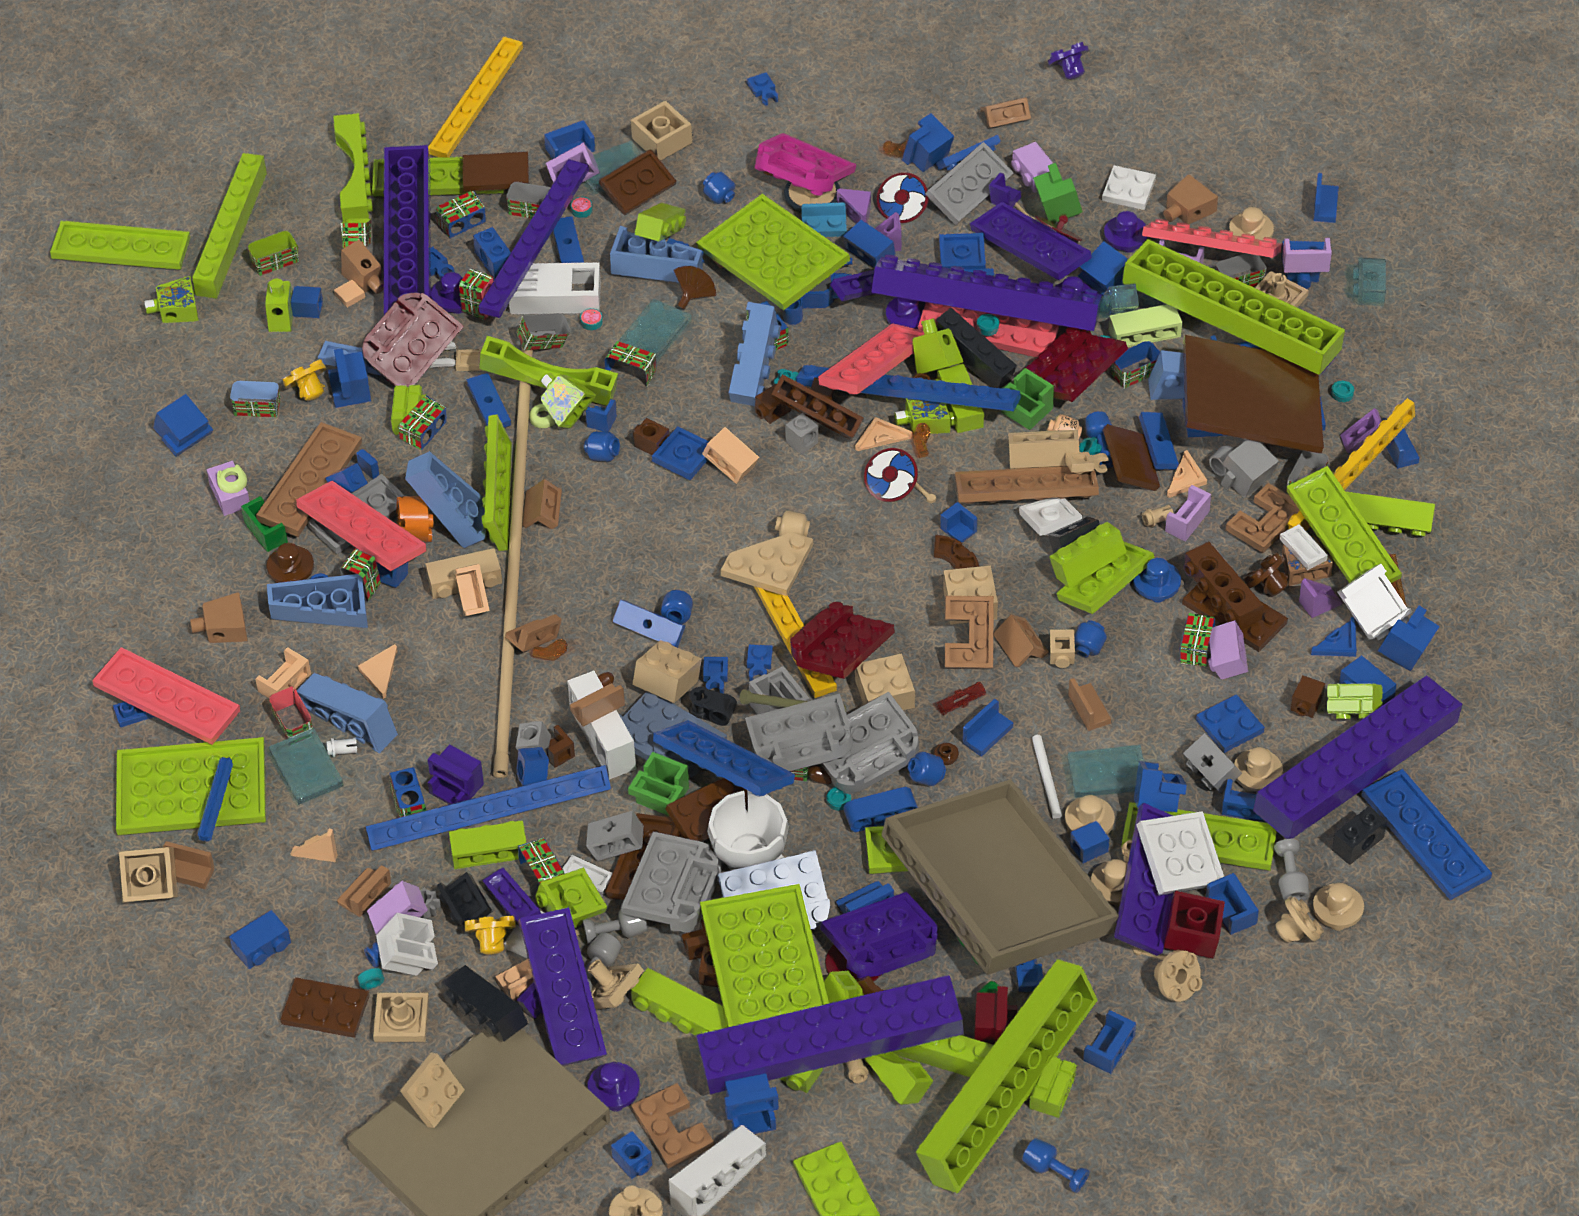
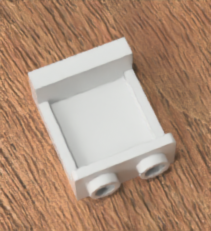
[1337,564,1413,640]

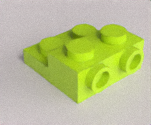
[536,867,607,928]

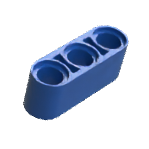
[843,787,918,832]

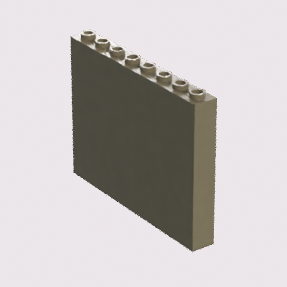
[882,779,1118,975]
[347,1029,610,1216]

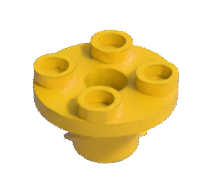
[282,359,327,401]
[465,916,516,955]

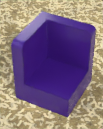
[989,172,1021,207]

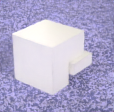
[376,913,438,975]

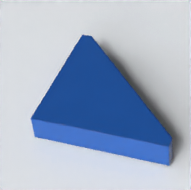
[1311,617,1356,657]

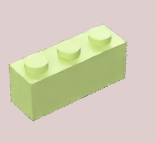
[1108,304,1182,347]

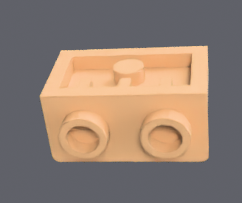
[495,959,534,1001]

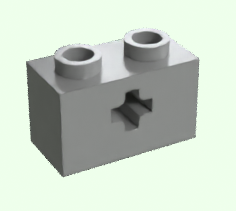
[1183,733,1242,793]
[586,810,644,861]

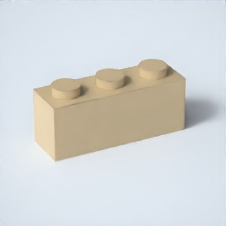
[1008,429,1079,469]
[425,548,502,599]

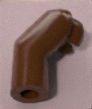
[808,766,832,785]

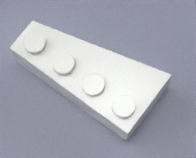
[669,1125,766,1216]

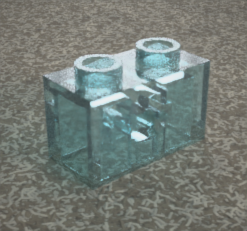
[1353,258,1386,306]
[1100,283,1139,318]

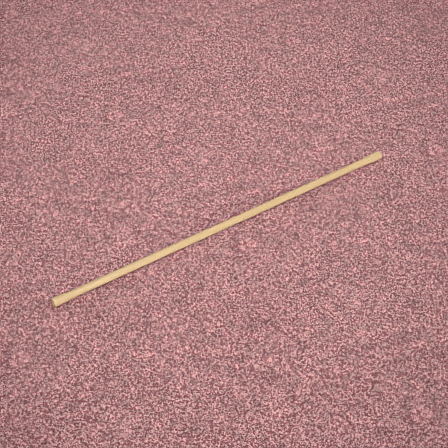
[493,347,533,778]

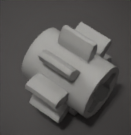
[420,888,441,919]

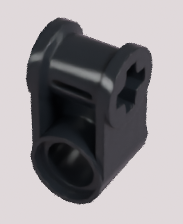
[689,687,737,726]

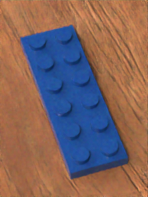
[653,720,795,796]
[1362,769,1492,900]

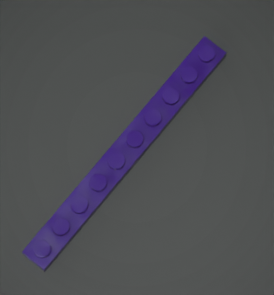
[479,159,589,318]

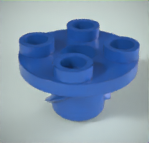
[1133,557,1181,603]

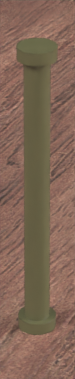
[740,689,846,711]

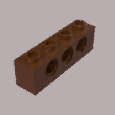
[771,374,864,441]
[1183,542,1263,630]

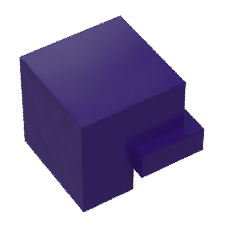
[427,744,484,804]

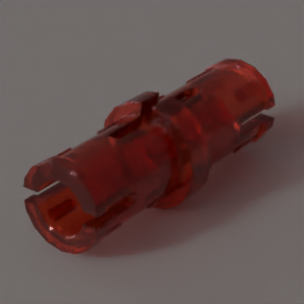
[937,681,986,715]

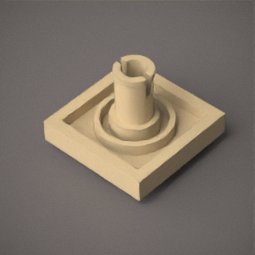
[1255,271,1309,308]
[587,959,644,1009]
[373,993,429,1042]
[400,1053,465,1128]

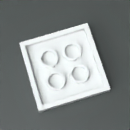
[1136,811,1224,895]

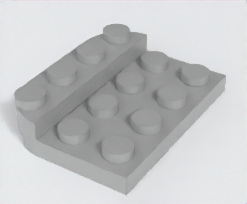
[821,692,919,795]
[745,693,853,771]
[621,832,719,933]

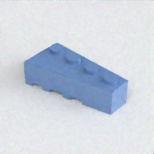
[610,226,702,282]
[729,302,781,406]
[1148,350,1185,400]
[405,451,486,548]
[267,574,368,628]
[297,673,398,754]

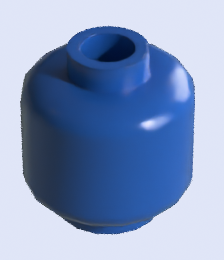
[703,172,735,204]
[584,431,620,462]
[661,590,693,624]
[1074,620,1107,658]
[908,751,946,786]

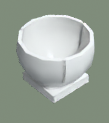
[707,790,789,871]

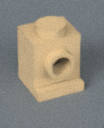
[1050,629,1075,668]

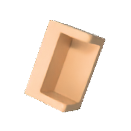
[702,427,759,484]
[454,564,490,616]
[255,647,311,699]

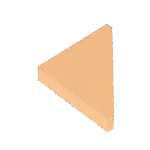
[855,417,913,451]
[1167,450,1207,498]
[358,644,398,699]
[291,828,338,862]

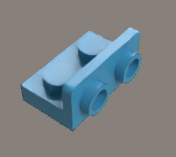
[802,203,847,237]

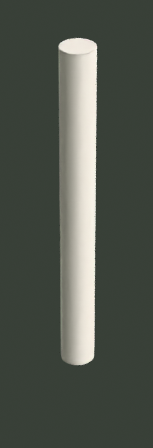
[1032,735,1062,819]

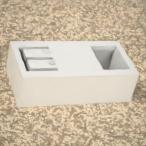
[509,263,601,314]
[567,671,636,780]

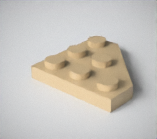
[721,532,813,596]

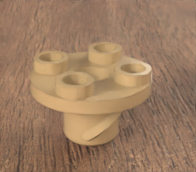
[1229,207,1274,240]
[1234,747,1283,792]
[1065,795,1115,834]
[1091,859,1128,907]
[1312,883,1364,931]
[1276,897,1324,943]
[1154,950,1202,1002]

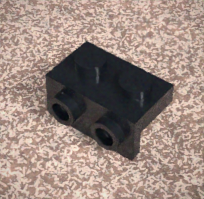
[437,872,493,926]

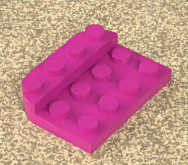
[755,133,857,196]

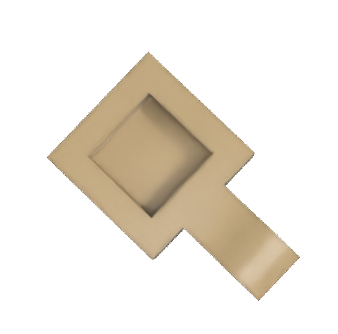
[1065,452,1109,474]

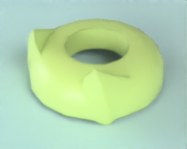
[529,404,556,428]
[217,465,247,494]

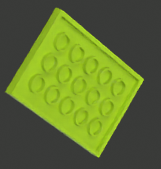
[696,194,850,310]
[116,737,266,835]
[700,884,829,1027]

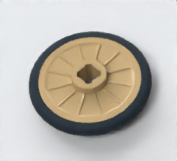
[784,181,841,212]

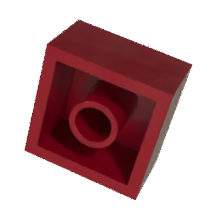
[1164,890,1225,959]

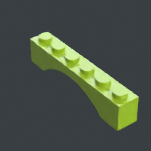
[333,113,373,221]
[479,336,618,406]
[824,971,934,1105]

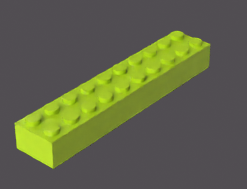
[1122,239,1345,375]
[916,959,1098,1194]

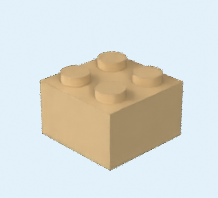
[631,101,692,161]
[943,565,998,624]
[632,640,702,703]
[855,654,915,710]
[119,847,178,902]

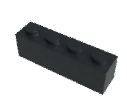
[935,308,1017,388]
[441,965,528,1041]

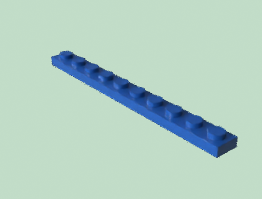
[796,365,1021,411]
[365,765,611,850]

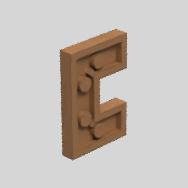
[1225,483,1300,553]
[945,596,994,669]
[631,1083,714,1169]

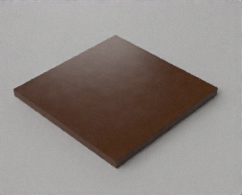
[1183,335,1324,454]

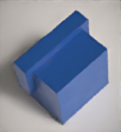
[902,113,954,172]
[1078,241,1128,303]
[328,348,371,408]
[153,394,213,457]
[1378,605,1440,671]
[1134,761,1187,812]
[724,1073,779,1134]

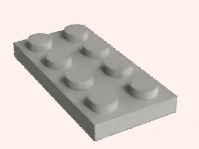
[926,142,1014,225]
[308,474,405,554]

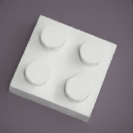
[1102,165,1156,210]
[1019,497,1082,536]

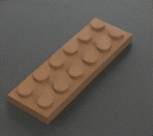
[256,422,362,537]
[955,466,1099,504]

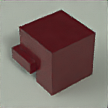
[975,986,1018,1045]

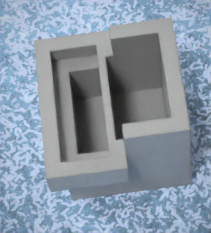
[1221,439,1279,498]
[749,666,809,715]

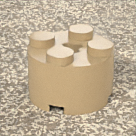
[609,1186,663,1216]

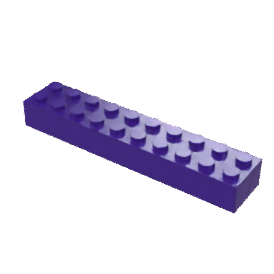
[384,145,431,315]
[871,255,1102,331]
[1253,675,1463,839]
[696,975,964,1094]

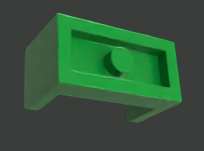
[241,496,288,553]

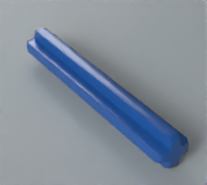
[197,757,233,842]

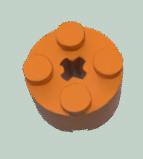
[396,496,433,542]

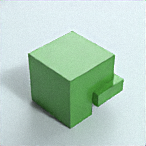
[1033,163,1083,223]
[1001,368,1054,430]
[628,752,689,816]

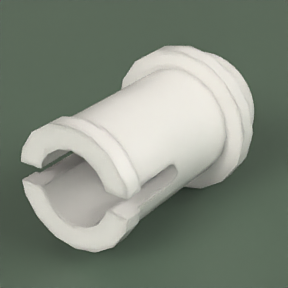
[326,738,357,757]

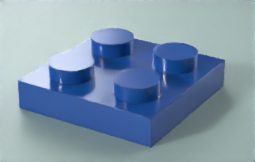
[939,233,986,269]
[652,426,709,481]
[1196,694,1265,753]

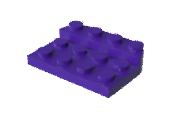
[820,892,937,978]

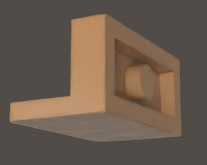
[980,97,1031,128]
[522,479,562,529]
[505,614,562,652]
[994,614,1048,667]
[1068,678,1111,731]
[570,683,625,727]
[163,841,214,889]
[337,865,391,917]

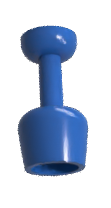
[1085,411,1114,468]
[1022,1138,1090,1193]

